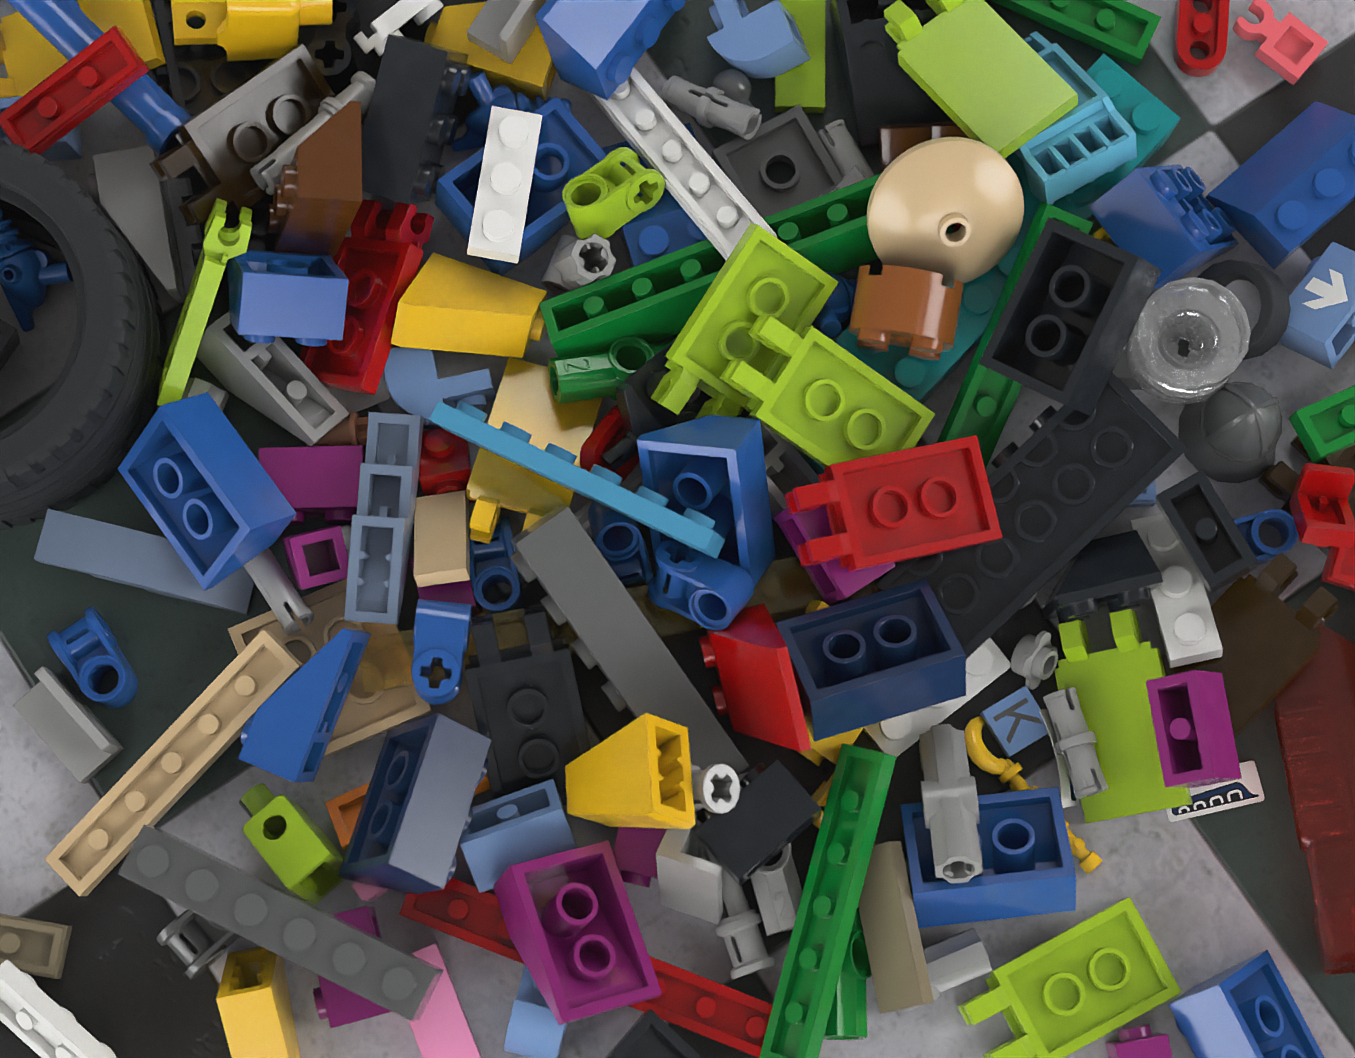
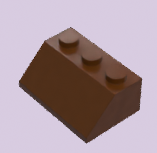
[266,101,362,256]

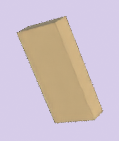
[414,490,470,587]

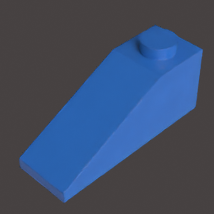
[238,628,371,783]

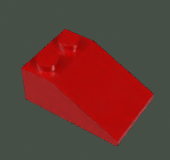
[698,603,812,752]

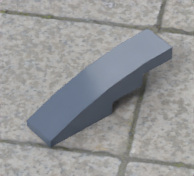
[344,412,424,625]
[34,509,256,615]

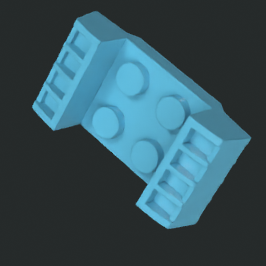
[1014,31,1137,205]

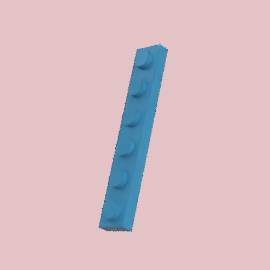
[429,400,725,559]

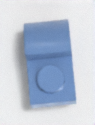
[707,0,811,79]
[384,347,496,430]
[504,965,568,1058]

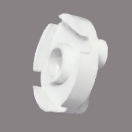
[354,0,444,57]

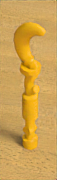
[964,716,1103,874]

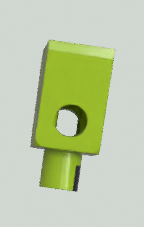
[239,783,345,905]

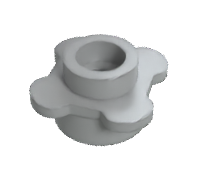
[1011,631,1058,690]

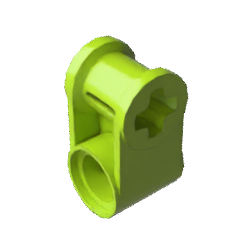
[562,147,665,240]

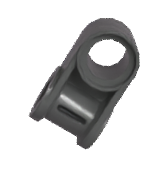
[156,910,240,980]

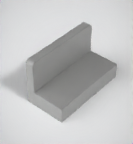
[466,0,547,65]
[13,666,124,784]
[656,815,723,924]

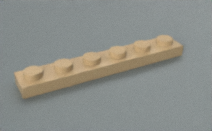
[44,629,303,897]

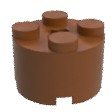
[848,265,964,360]

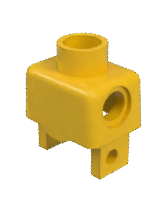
[171,0,333,61]

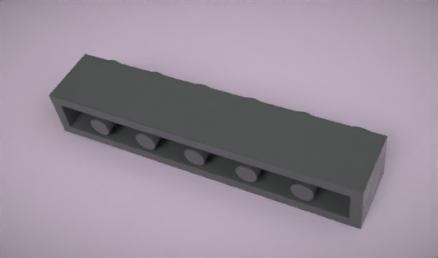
[510,504,749,775]
[118,825,444,1021]

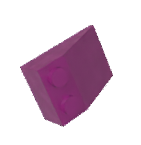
[493,840,662,1025]

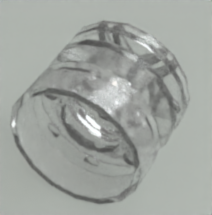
[1126,277,1251,405]

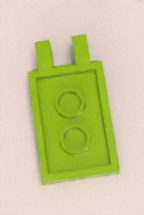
[883,0,1078,158]
[157,198,252,406]
[651,223,839,419]
[720,315,935,468]
[1054,609,1193,824]
[957,897,1182,1058]

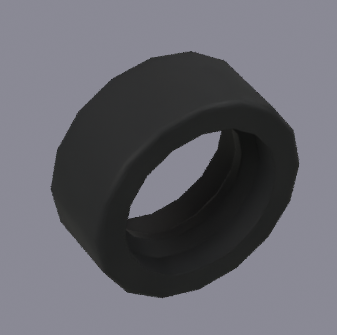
[1184,259,1291,360]

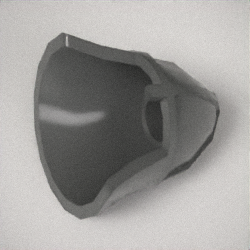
[1178,380,1282,483]

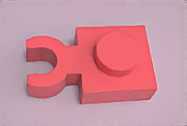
[1232,0,1329,86]

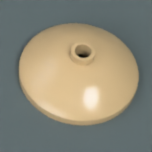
[867,137,1024,287]

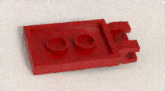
[299,199,434,395]
[784,435,1003,572]

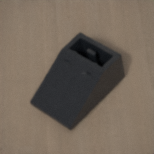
[829,0,953,149]

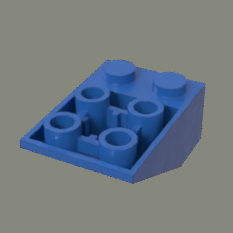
[1089,164,1239,289]

